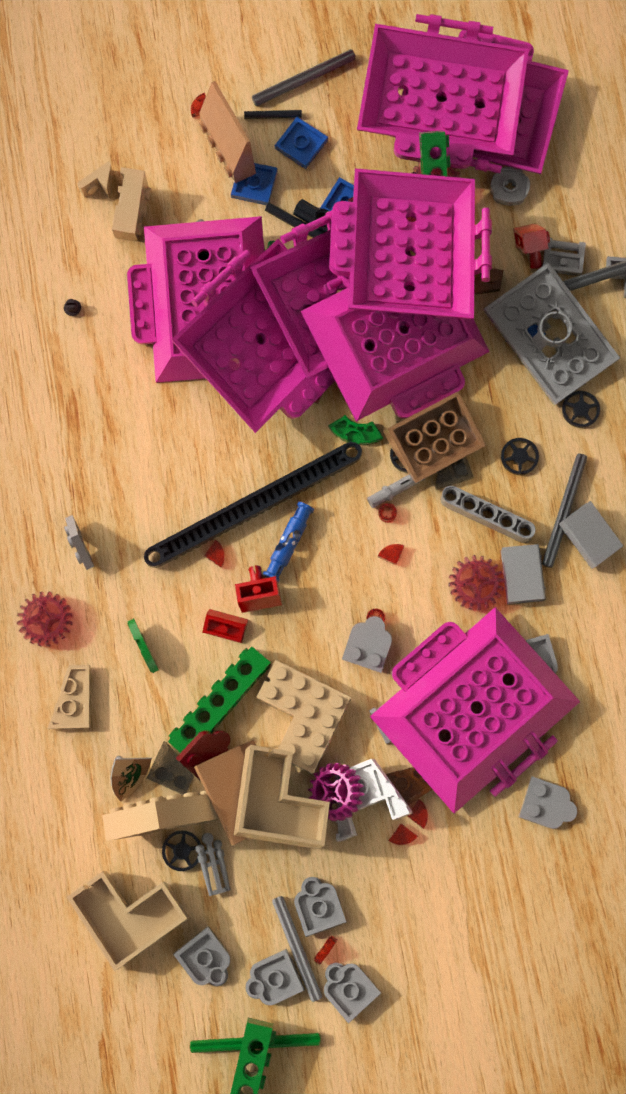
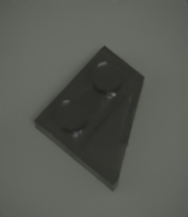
[147,741,194,795]

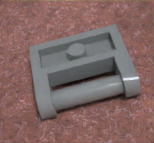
[542,238,586,276]

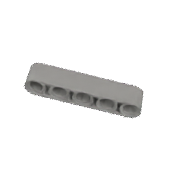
[441,486,536,543]

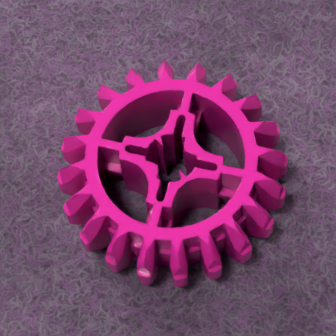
[308,763,365,821]

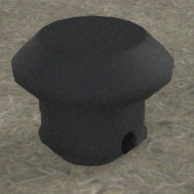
[64,299,81,316]

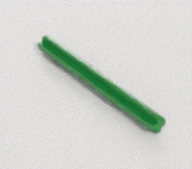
[190,1033,321,1053]

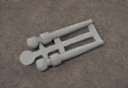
[196,833,230,896]

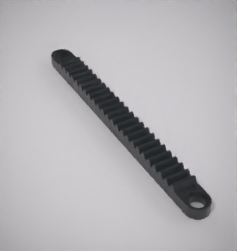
[144,442,362,568]

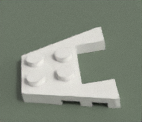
[335,759,412,842]

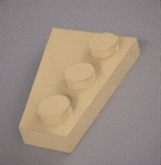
[47,665,91,730]

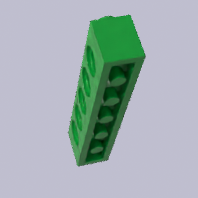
[419,130,451,177]
[168,646,271,753]
[230,1017,277,1094]

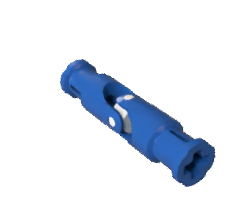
[263,502,314,583]

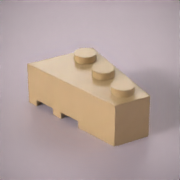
[112,167,151,242]

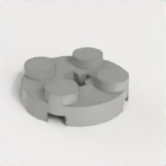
[490,166,530,206]

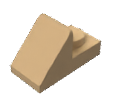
[77,161,114,198]

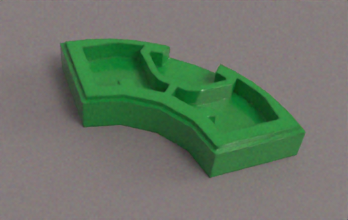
[328,415,383,445]
[127,618,159,673]

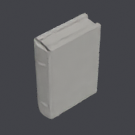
[559,501,623,569]
[500,544,546,605]

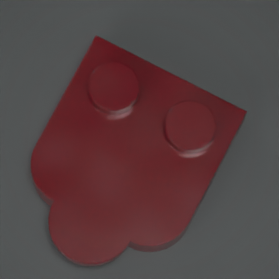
[176,731,231,780]

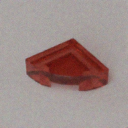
[191,93,206,118]
[204,539,225,568]
[378,544,404,565]
[407,799,428,829]
[388,824,418,845]
[314,935,338,965]

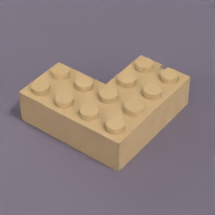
[256,660,351,775]
[234,745,330,849]
[102,791,219,841]
[67,871,190,971]

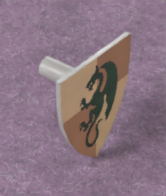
[110,756,152,802]

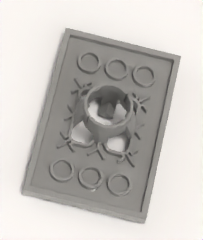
[484,263,620,406]

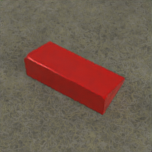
[202,609,248,643]

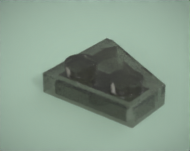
[435,457,473,490]

